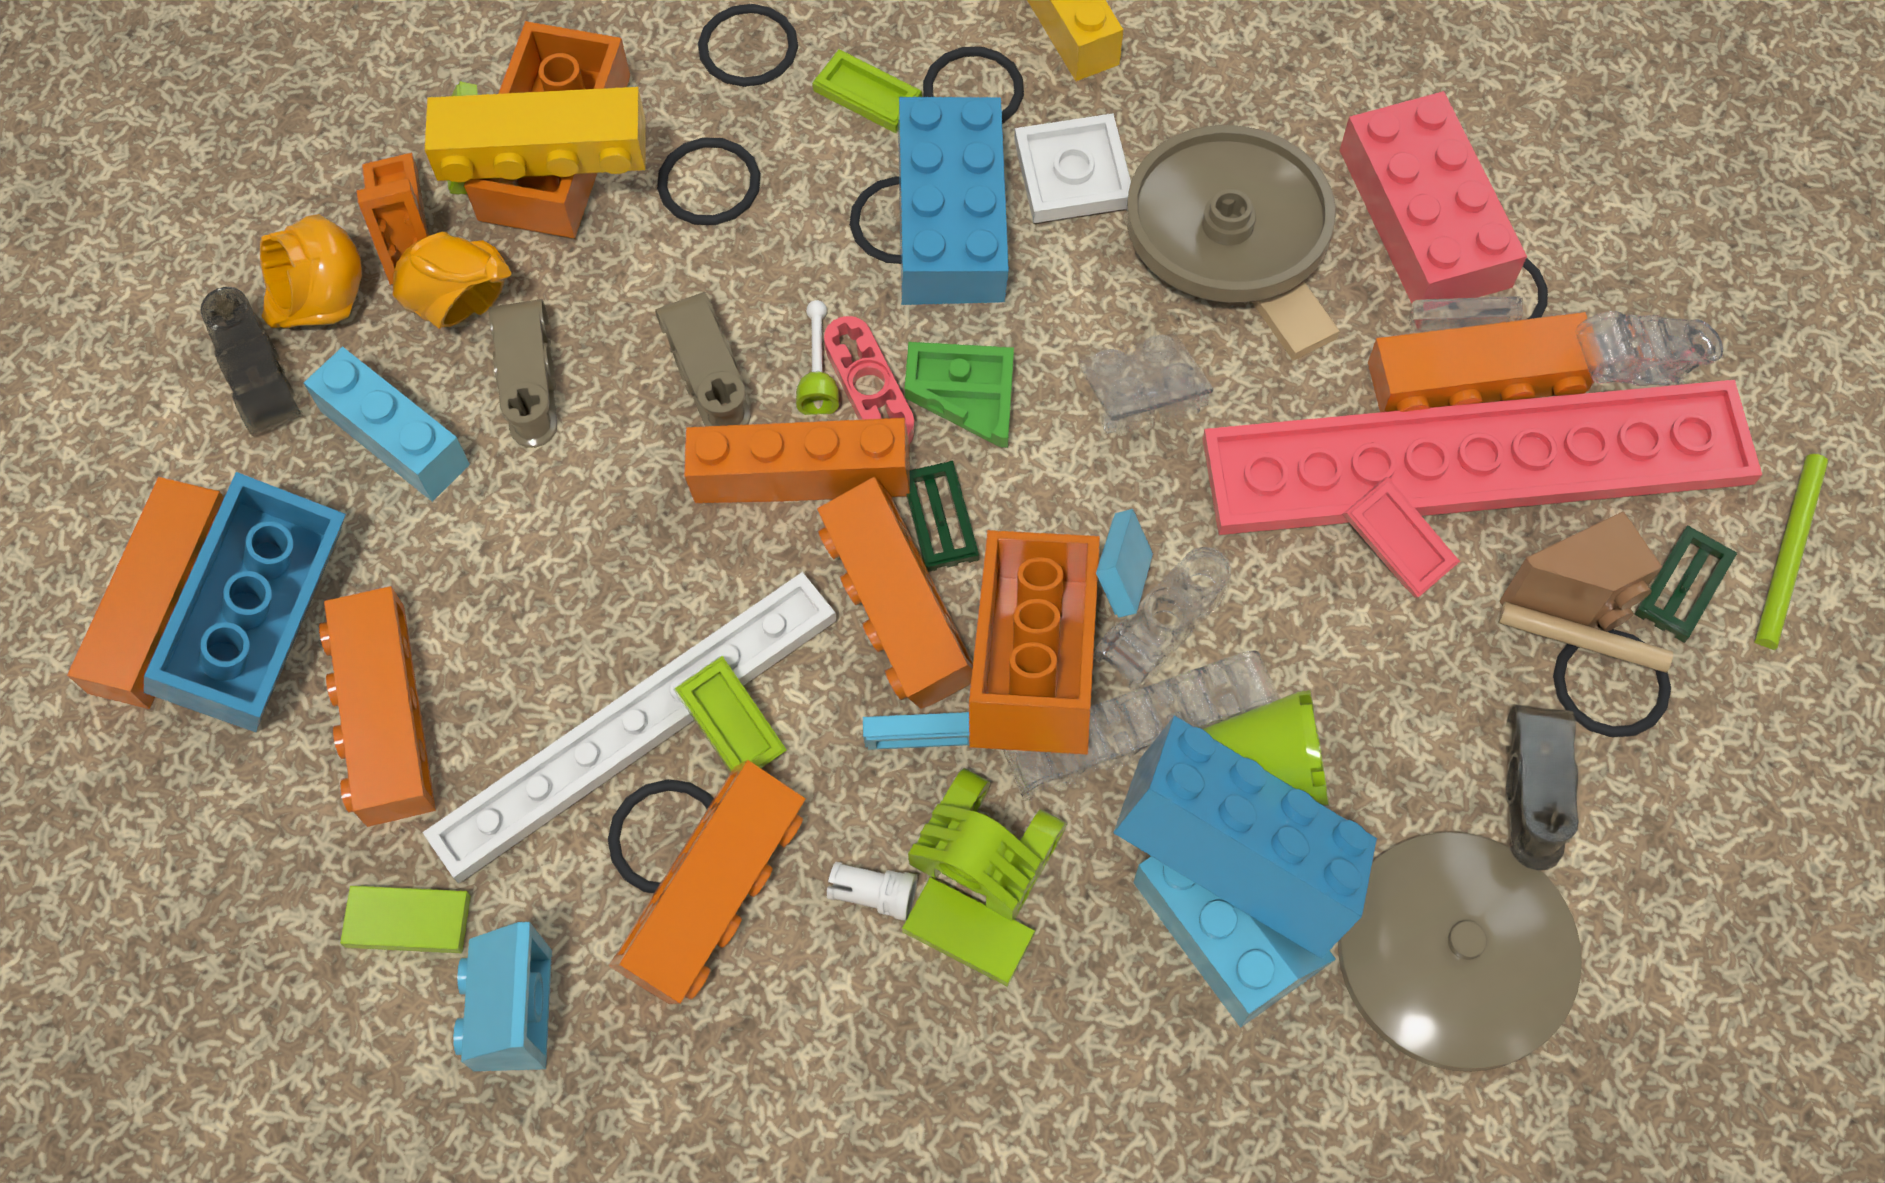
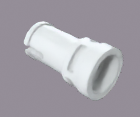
[827,862,918,921]

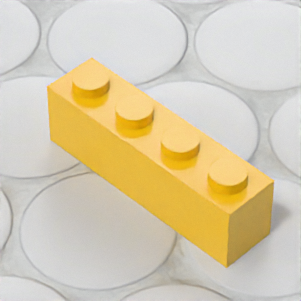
[1027,0,1124,81]
[424,87,646,182]

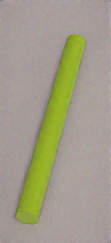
[1754,454,1828,650]

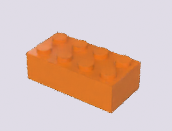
[464,21,631,239]
[969,530,1100,755]

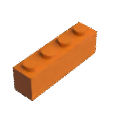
[1368,312,1602,412]
[684,418,910,503]
[817,476,973,709]
[67,477,224,709]
[319,586,436,827]
[609,760,806,1004]

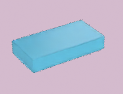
[1096,509,1153,618]
[863,712,969,750]

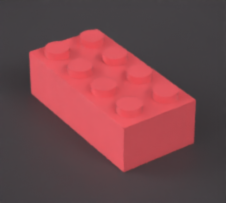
[1339,91,1527,315]

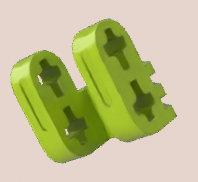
[908,768,1067,921]

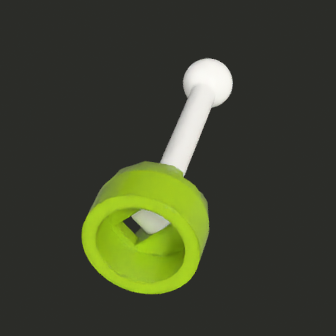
[796,300,839,415]

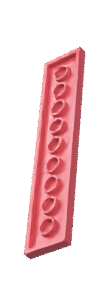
[1202,380,1762,535]

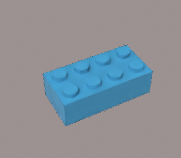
[898,97,1009,305]
[144,472,346,732]
[1113,715,1377,958]

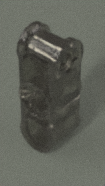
[200,287,303,437]
[1505,704,1579,871]

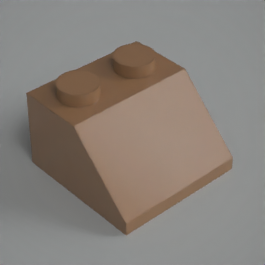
[1499,511,1663,632]

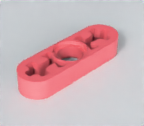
[824,316,914,444]

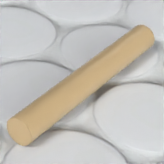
[1498,602,1673,673]

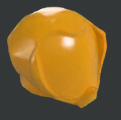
[260,214,362,328]
[393,232,511,329]

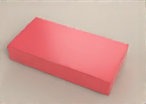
[1342,477,1460,598]

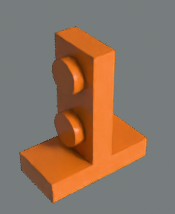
[357,152,430,285]

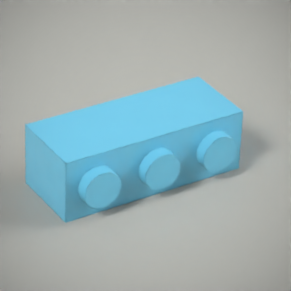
[304,346,470,502]

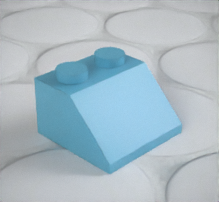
[453,922,552,1072]

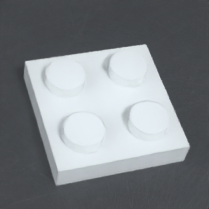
[1014,113,1131,223]

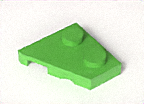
[904,342,1014,448]

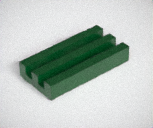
[906,461,979,572]
[1634,525,1737,643]

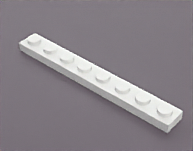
[422,572,836,884]

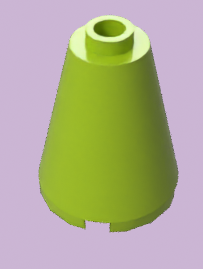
[1203,690,1329,806]

